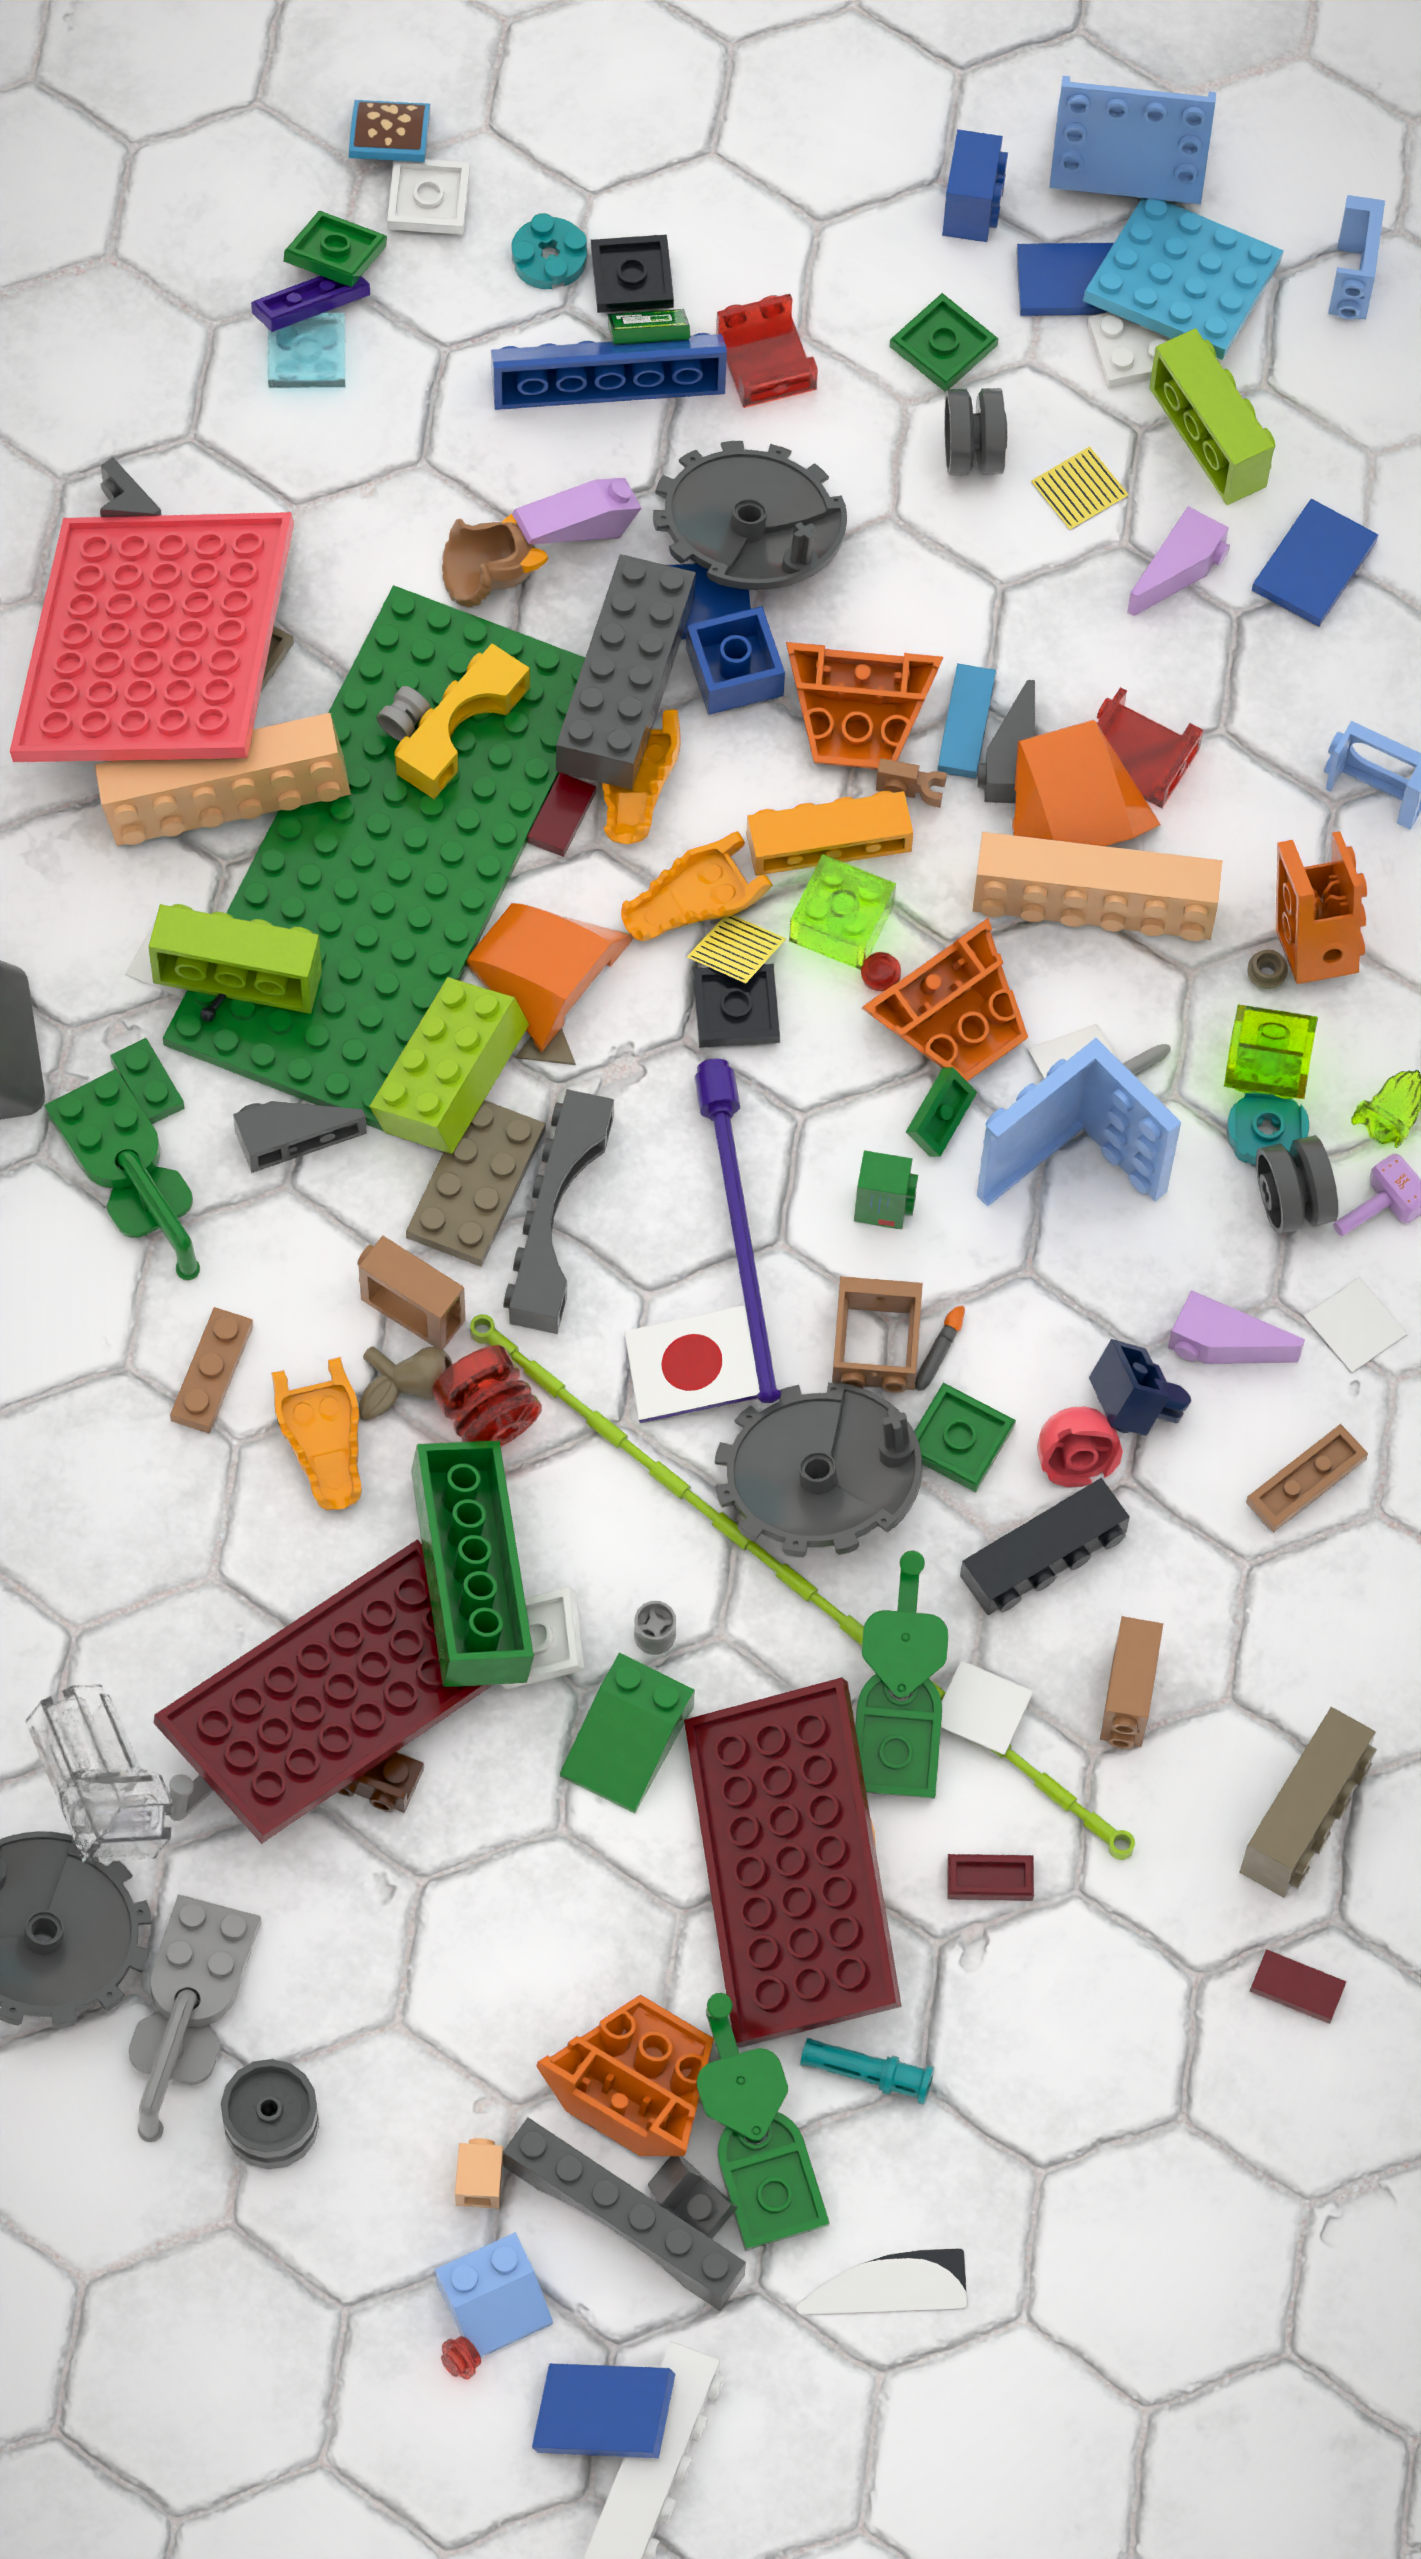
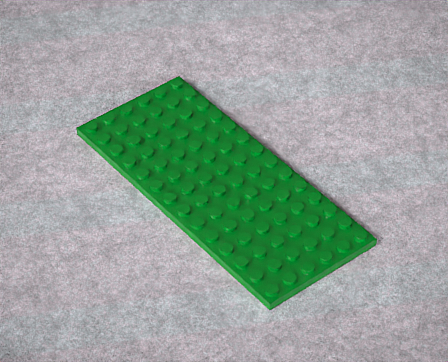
[163,585,585,1131]

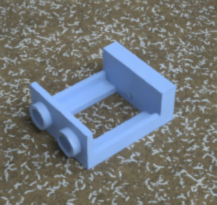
[1328,195,1385,320]
[1324,721,1421,830]

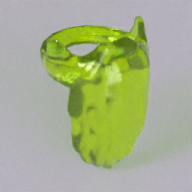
[1351,1070,1421,1148]

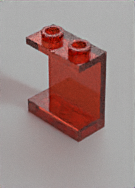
[716,293,818,408]
[1097,687,1204,809]

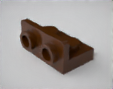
[337,1752,424,1813]

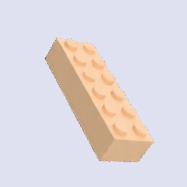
[95,713,351,846]
[972,832,1223,941]

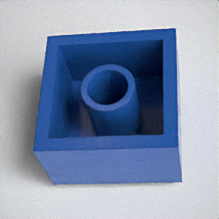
[942,129,1008,242]
[686,606,785,715]

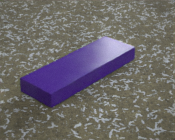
[251,276,370,332]

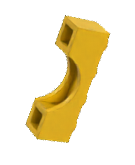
[394,644,530,799]

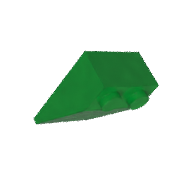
[560,1653,695,1813]

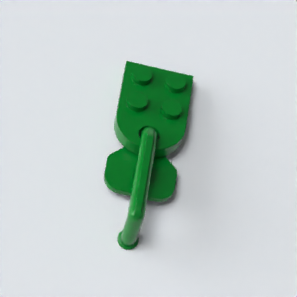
[44,1069,200,1280]
[855,1550,948,1799]
[696,1993,830,2251]

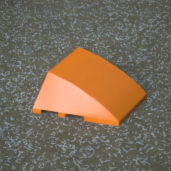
[786,642,944,769]
[1012,720,1161,846]
[466,903,633,1053]
[862,918,1028,1082]
[536,1994,714,2156]

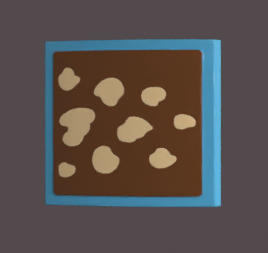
[349,100,430,162]

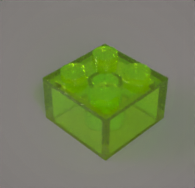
[789,854,896,971]
[1224,1004,1318,1099]

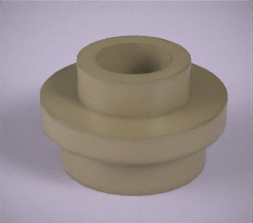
[1247,949,1288,989]

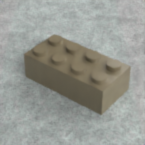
[1239,1706,1377,1898]

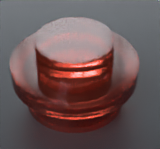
[861,952,901,991]
[441,2336,481,2380]

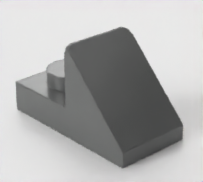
[100,457,162,517]
[647,2156,738,2239]

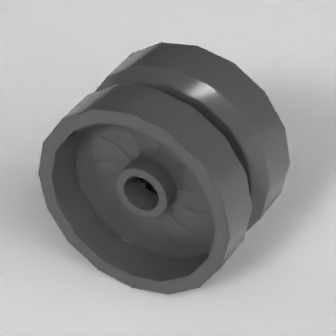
[944,388,1007,476]
[1256,1135,1338,1235]
[221,2059,319,2169]

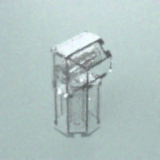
[25,1684,173,1863]

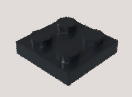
[591,234,674,313]
[693,964,780,1048]

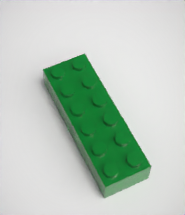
[411,1440,534,1687]

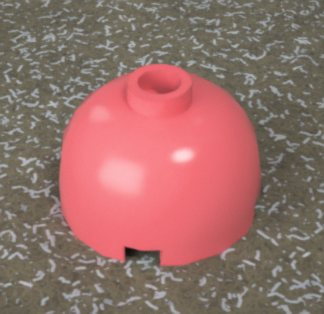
[1037,1406,1123,1487]

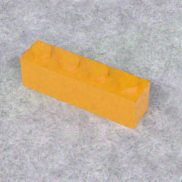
[746,791,913,876]

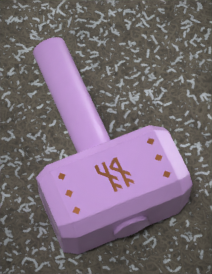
[1333,1154,1421,1236]

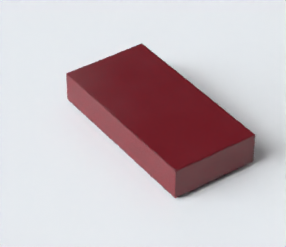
[527,772,596,857]
[947,1854,1034,1901]
[1249,1949,1347,2024]

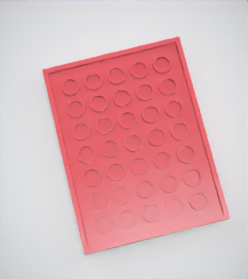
[10,512,294,762]

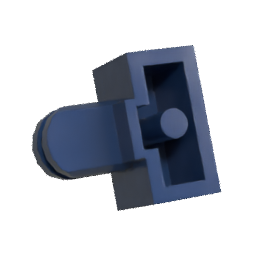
[1089,1339,1191,1436]

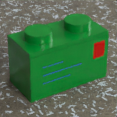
[854,1150,919,1229]

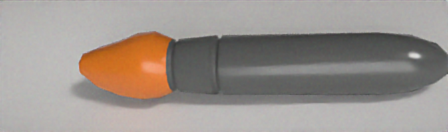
[915,1305,965,1391]

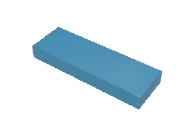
[937,663,996,779]

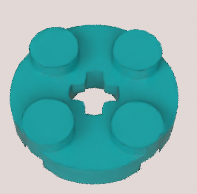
[511,213,587,289]
[1227,1087,1309,1165]

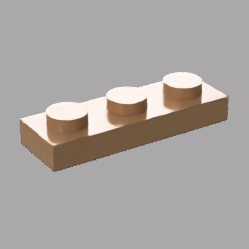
[170,1307,253,1434]
[1246,1424,1368,1533]

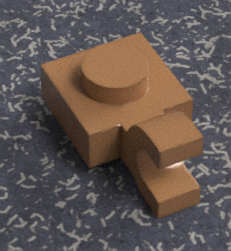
[876,758,947,808]

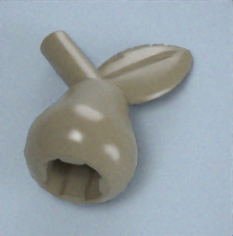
[359,1346,454,1420]

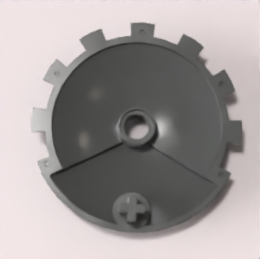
[653,441,847,590]
[714,1382,922,1557]
[0,1831,152,2028]

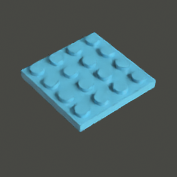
[1083,198,1284,360]

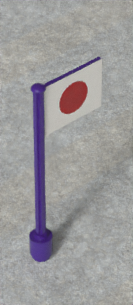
[624,1058,781,1424]

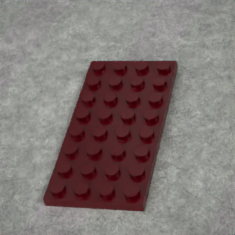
[153,1539,493,1844]
[684,1677,902,2048]

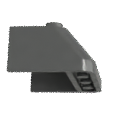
[0,960,45,1120]

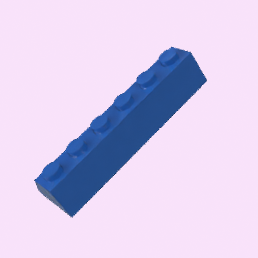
[491,333,727,410]

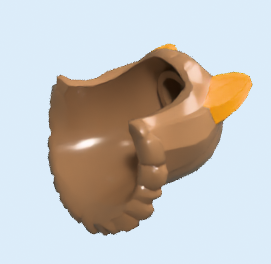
[441,514,549,608]

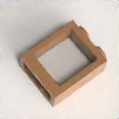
[357,1235,466,1349]
[832,1276,923,1393]
[1100,1616,1164,1749]

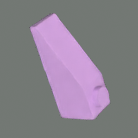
[512,478,642,544]
[1127,506,1230,616]
[1168,1290,1305,1364]

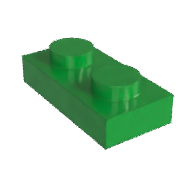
[110,1038,185,1124]
[906,1067,977,1157]

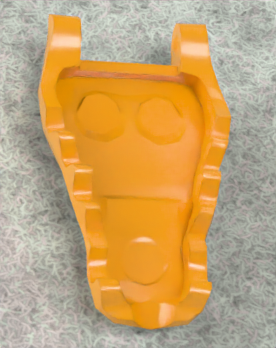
[602,709,681,844]
[621,831,773,942]
[271,1357,362,1510]

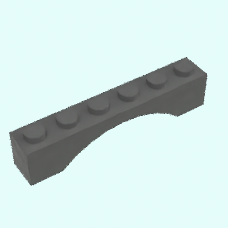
[503,1089,614,1334]
[503,2117,746,2311]

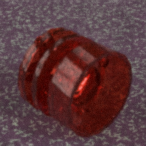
[431,1345,542,1446]

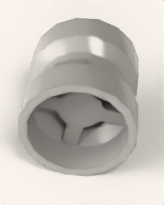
[376,686,431,741]
[634,1601,676,1655]

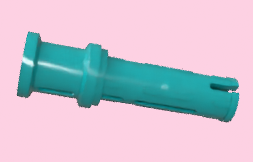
[800,2038,935,2105]

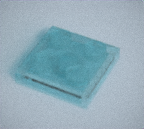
[268,313,346,388]

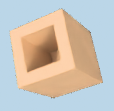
[455,2138,503,2209]

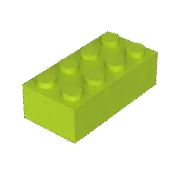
[1149,328,1276,505]
[148,904,322,1014]
[369,977,529,1154]

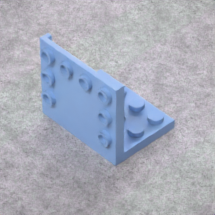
[1049,76,1216,204]
[977,1038,1181,1207]

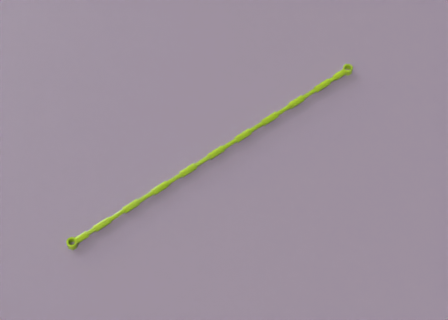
[470,1314,1135,1860]

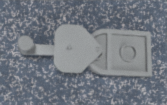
[129,1894,261,2142]

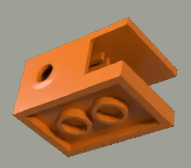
[1276,831,1367,984]

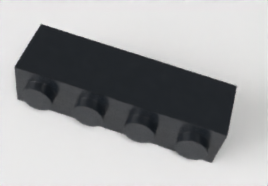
[960,1477,1130,1615]

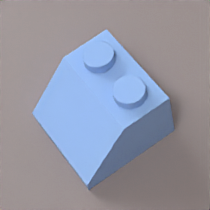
[435,2232,553,2361]

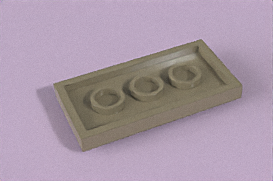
[406,1100,546,1267]

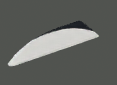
[796,2249,967,2315]

